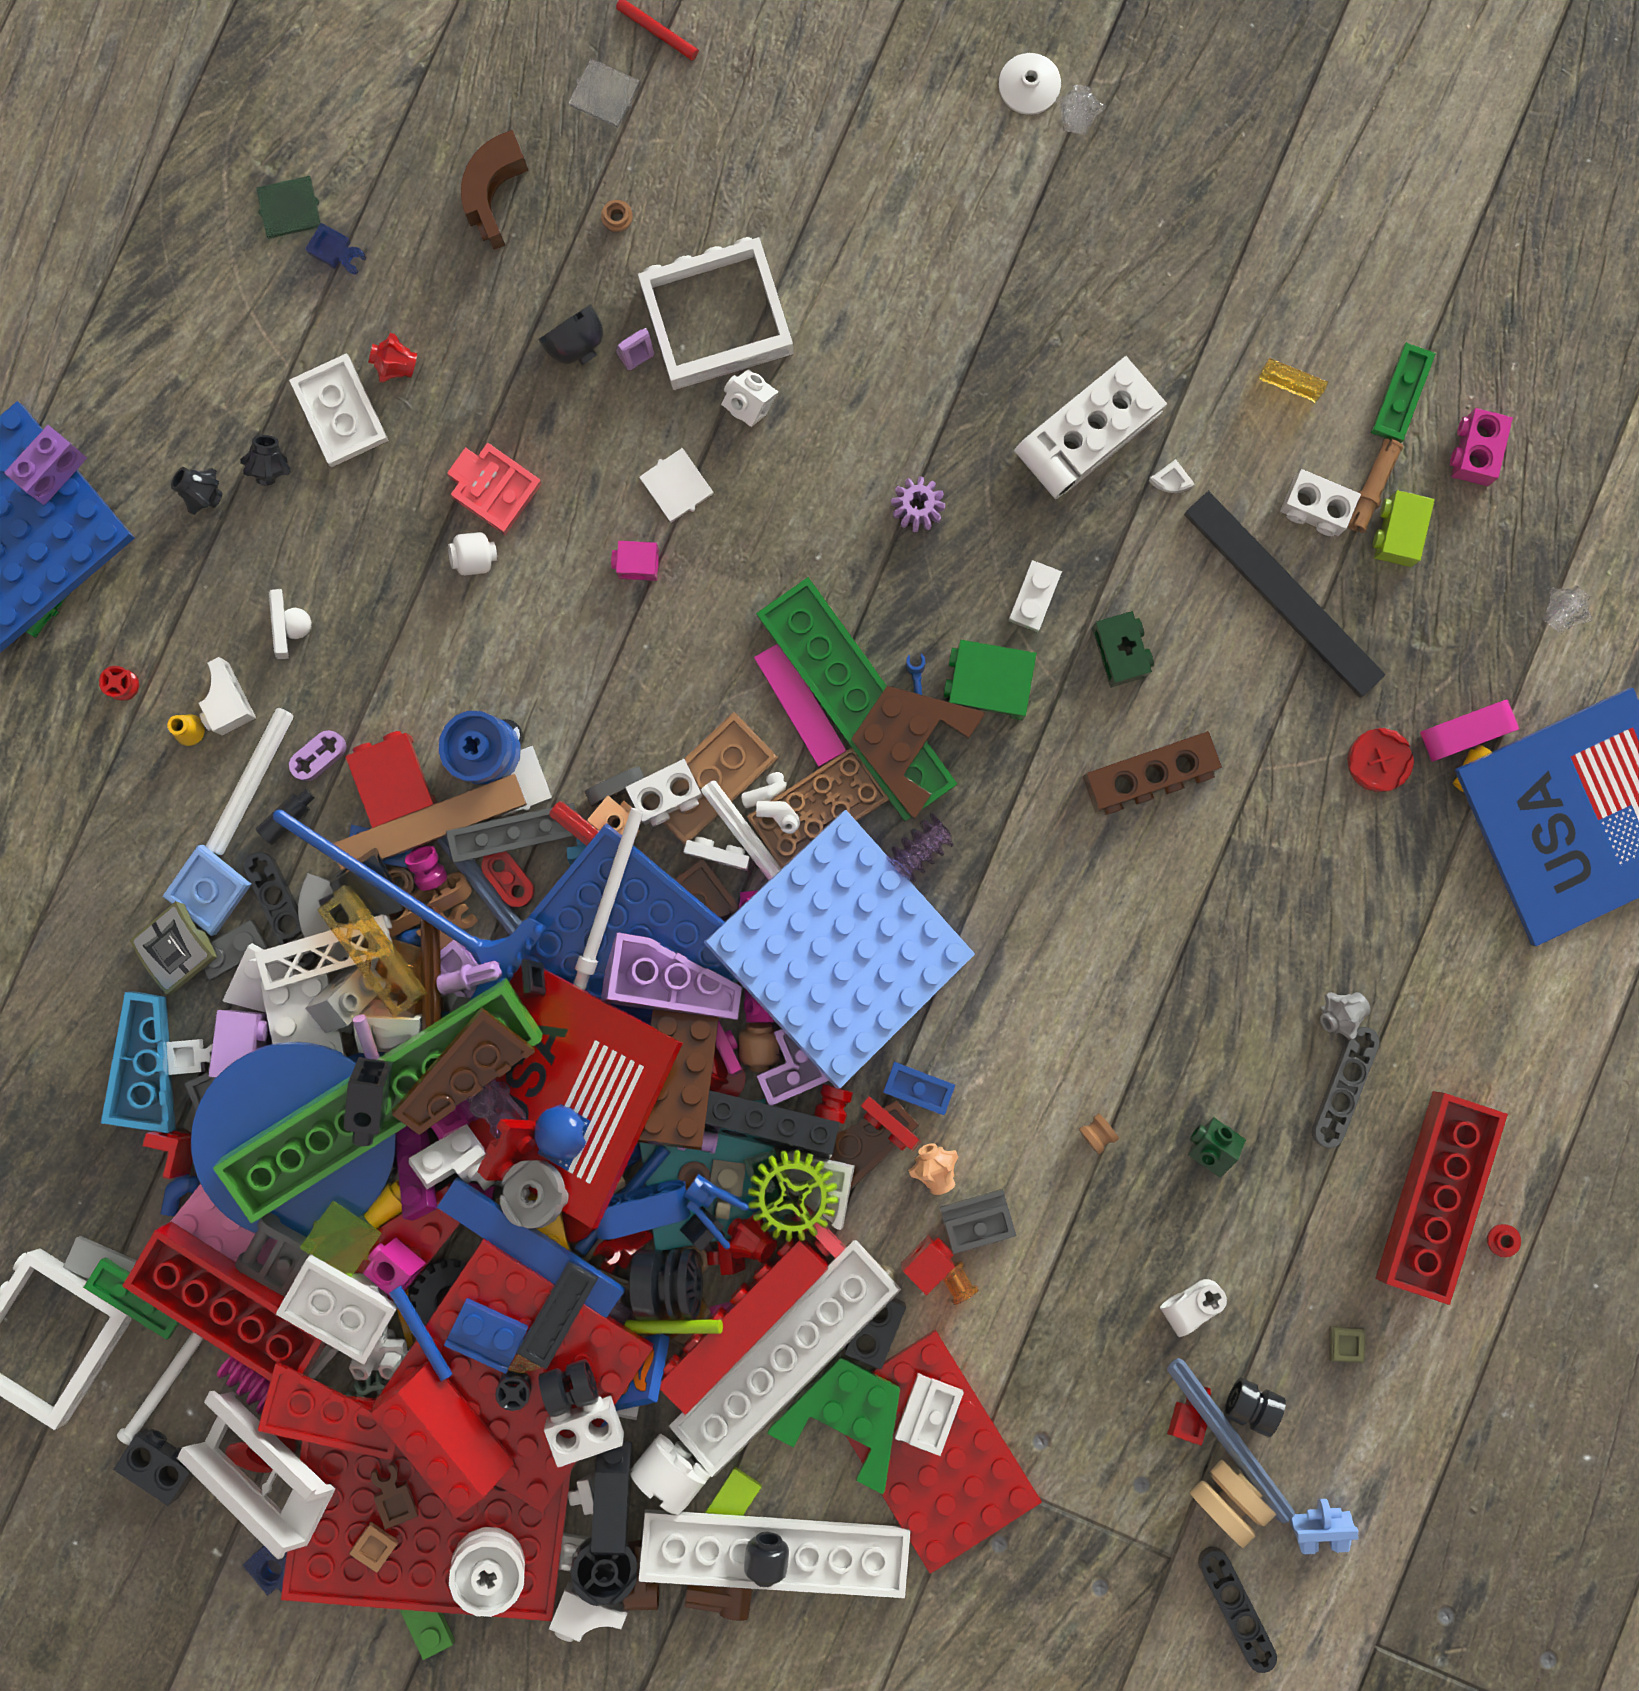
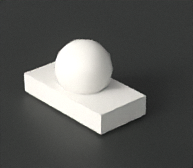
[269,589,312,659]

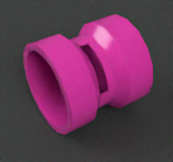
[405,846,447,891]

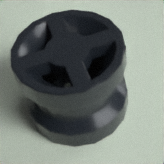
[495,1368,532,1411]

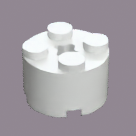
[630,1434,710,1515]

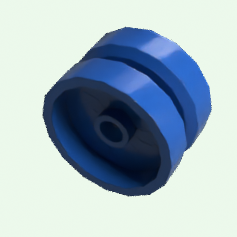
[438,711,521,785]

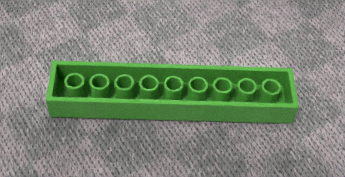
[213,978,543,1224]

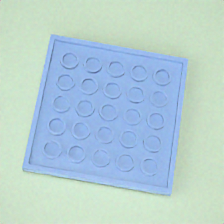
[703,810,975,1089]

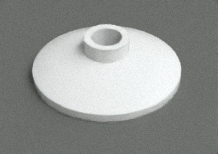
[999,53,1061,115]

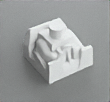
[354,1000,422,1054]

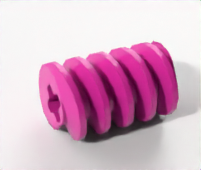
[217,1356,271,1414]

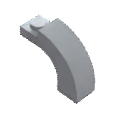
[298,873,386,969]

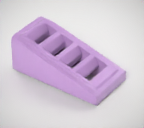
[616,328,654,370]

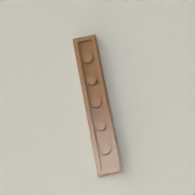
[333,774,527,870]

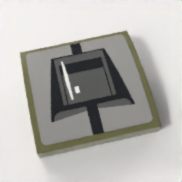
[130,901,217,995]

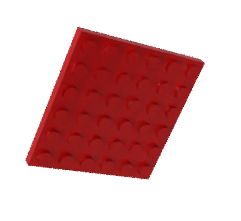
[372,1238,653,1513]

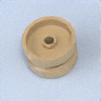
[1189,1459,1277,1549]

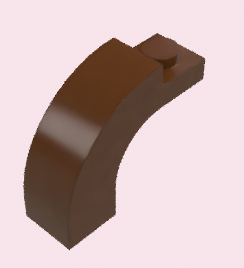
[461,130,529,250]

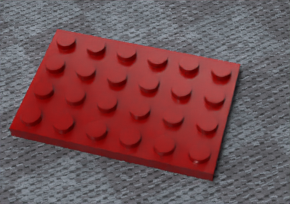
[845,1329,1042,1574]

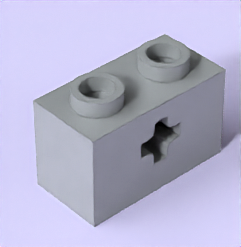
[305,961,387,1033]

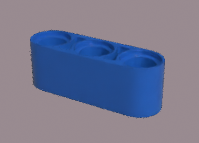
[595,1180,691,1240]

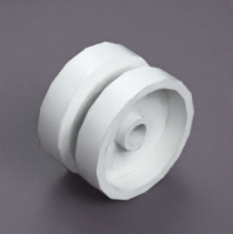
[449,1527,525,1617]

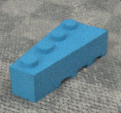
[101,991,176,1133]

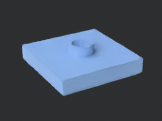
[163,845,252,936]

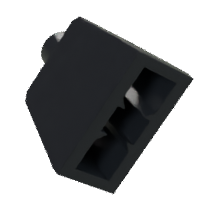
[318,848,403,924]
[344,1057,393,1146]

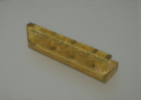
[317,885,428,1018]

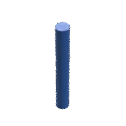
[389,1286,453,1381]

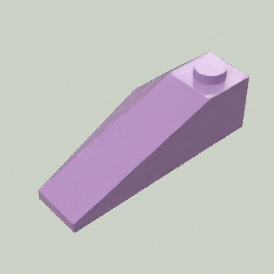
[601,933,742,1020]

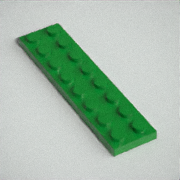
[756,577,957,822]

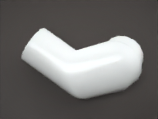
[756,801,800,834]

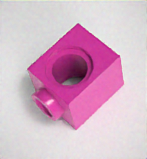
[611,541,659,581]
[363,1238,426,1298]

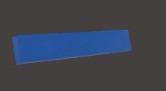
[437,1177,626,1318]

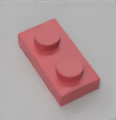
[791,1200,846,1259]

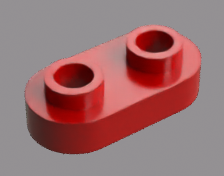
[481,852,535,908]

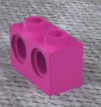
[1450,408,1513,486]

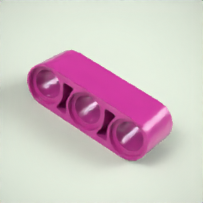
[1420,699,1519,762]

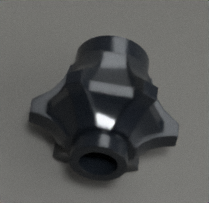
[240,435,291,485]
[171,467,223,515]

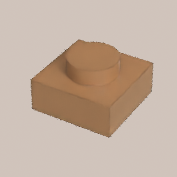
[349,1522,398,1573]

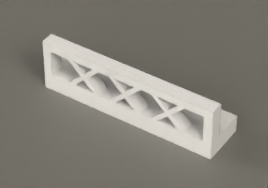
[254,915,395,991]

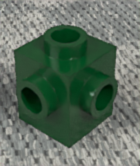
[1188,1117,1246,1178]

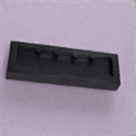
[516,1260,598,1369]

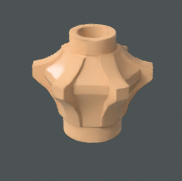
[908,1144,958,1195]

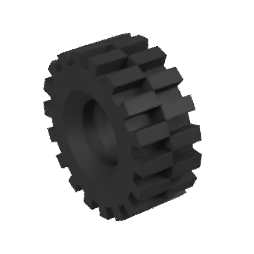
[407,1258,467,1325]

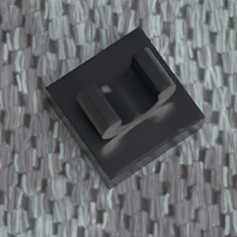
[680,1206,725,1252]

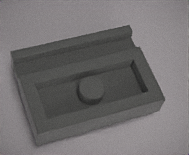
[940,1189,1016,1254]

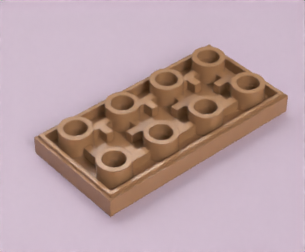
[746,748,889,869]

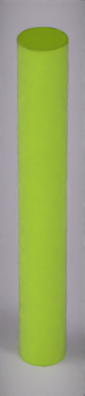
[625,1320,723,1334]

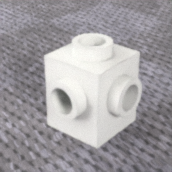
[721,370,778,427]

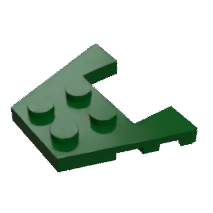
[767,1356,900,1495]

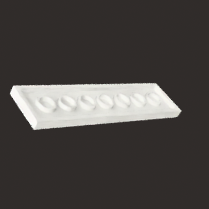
[669,1240,901,1477]
[639,1509,911,1598]

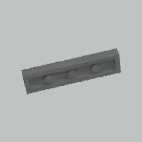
[446,803,576,863]

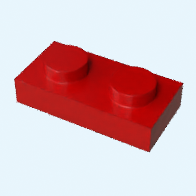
[861,1096,922,1151]

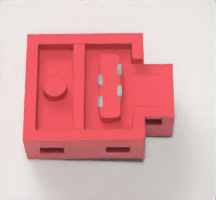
[447,443,542,535]

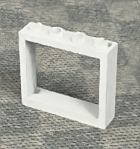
[638,237,793,390]
[0,1249,132,1430]

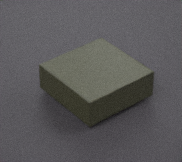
[1329,1326,1365,1363]

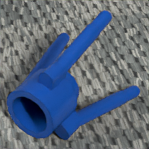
[683,1174,761,1249]

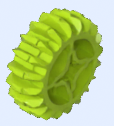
[748,1150,838,1242]

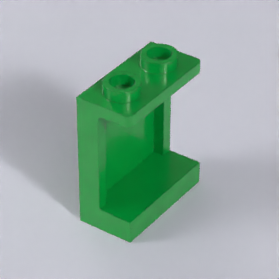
[943,639,1037,721]

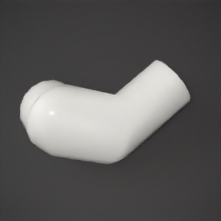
[741,772,787,808]

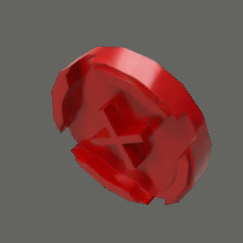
[1347,728,1414,793]

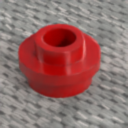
[1487,1224,1521,1257]

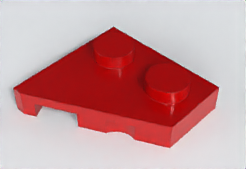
[477,1119,536,1181]

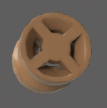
[1078,1113,1119,1155]

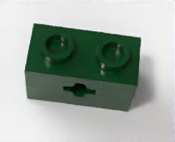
[1092,611,1154,688]

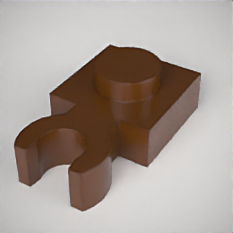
[371,1462,418,1530]

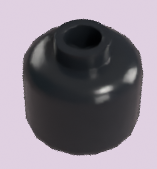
[744,1532,789,1587]

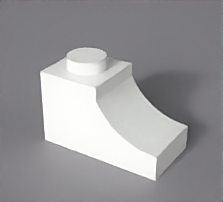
[199,657,256,736]
[549,1582,628,1642]

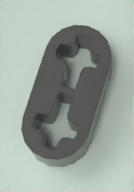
[585,766,645,807]

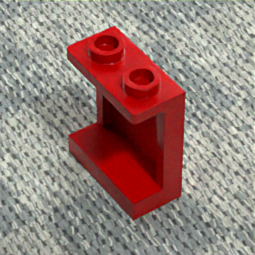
[345,731,437,828]

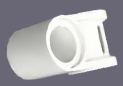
[1160,1279,1227,1337]

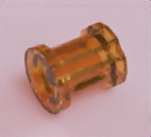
[943,1261,979,1305]

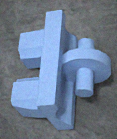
[1290,1499,1359,1554]

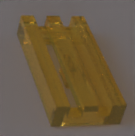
[1258,358,1328,402]

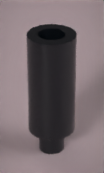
[255,789,315,845]

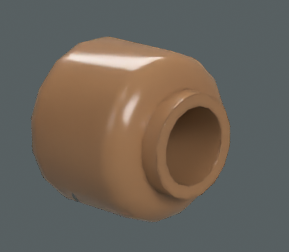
[738,1022,781,1072]

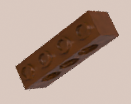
[1083,731,1222,815]

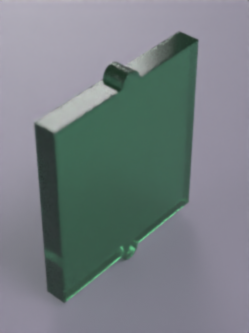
[256,176,322,239]

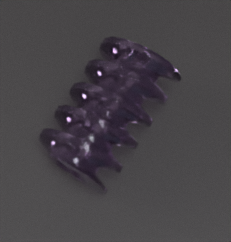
[886,813,954,882]

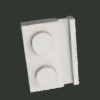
[895,1373,964,1456]

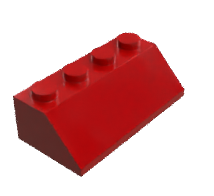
[370,1360,515,1518]

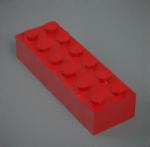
[1375,1091,1508,1305]
[122,1221,327,1381]
[660,1236,828,1415]

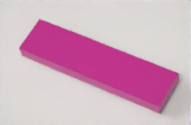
[754,644,846,768]

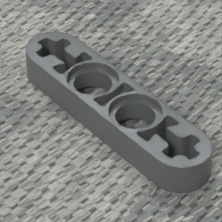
[1311,1027,1380,1148]

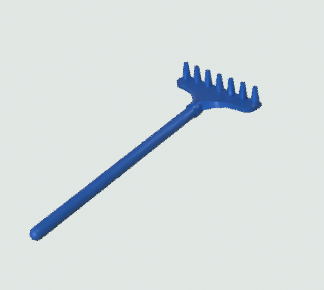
[273,810,546,1000]

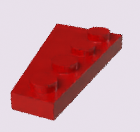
[257,1361,396,1460]

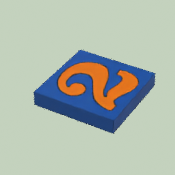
[615,1334,670,1411]

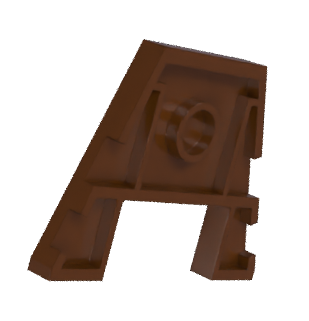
[851,686,985,819]

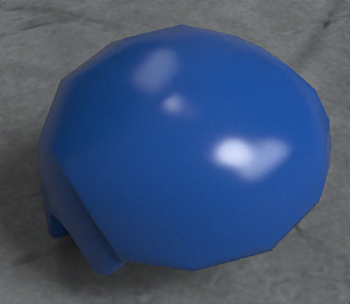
[534,1105,586,1162]

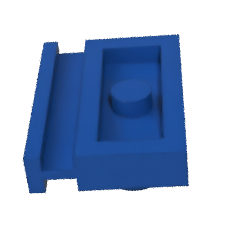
[444,1298,528,1374]

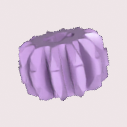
[891,476,945,532]

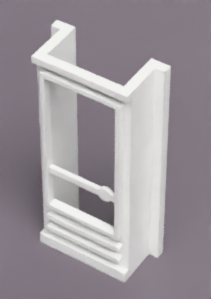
[177,1390,335,1559]

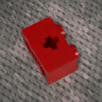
[901,1236,955,1296]

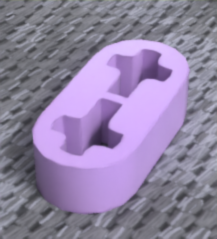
[289,730,346,781]

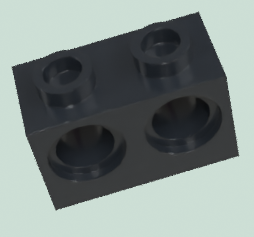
[844,1298,906,1370]
[113,1428,193,1506]

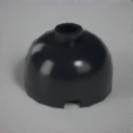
[538,304,603,365]
[570,1536,638,1606]

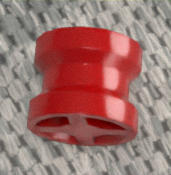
[99,665,139,701]

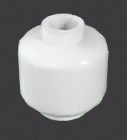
[448,532,497,576]

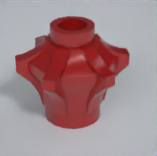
[368,333,417,383]
[727,1212,777,1263]

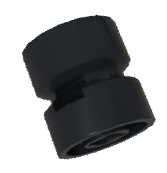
[538,1359,599,1417]
[1224,1377,1286,1438]

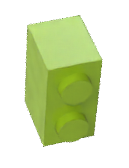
[1372,490,1435,567]

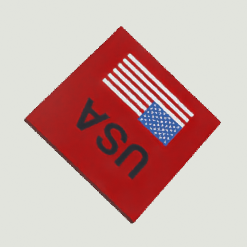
[468,966,683,1228]

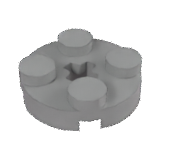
[500,1160,568,1229]

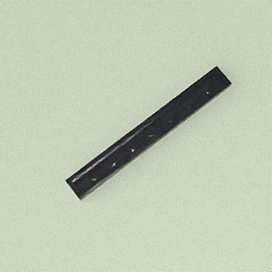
[1184,490,1386,698]

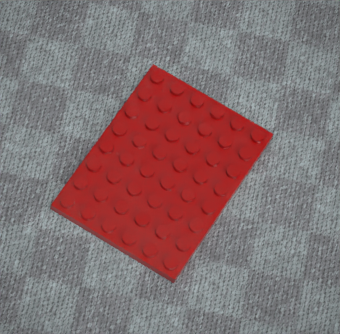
[281,1396,571,1621]

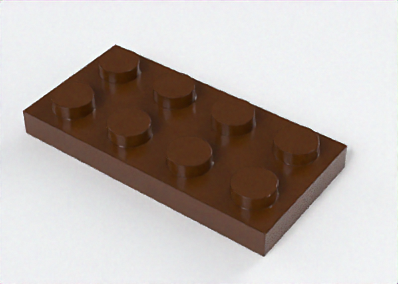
[638,1009,719,1150]

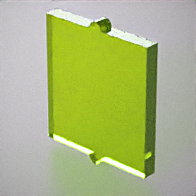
[300,1201,381,1277]

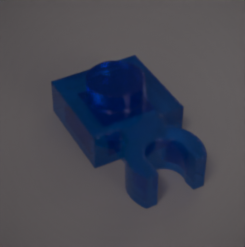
[305,223,367,275]

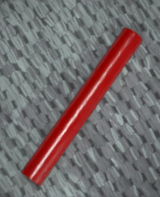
[616,0,699,61]

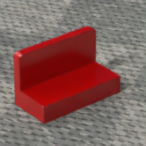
[143,1130,193,1179]

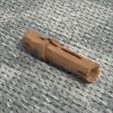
[1347,439,1403,533]

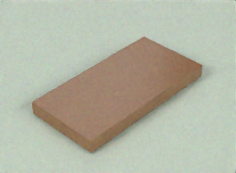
[643,712,778,845]

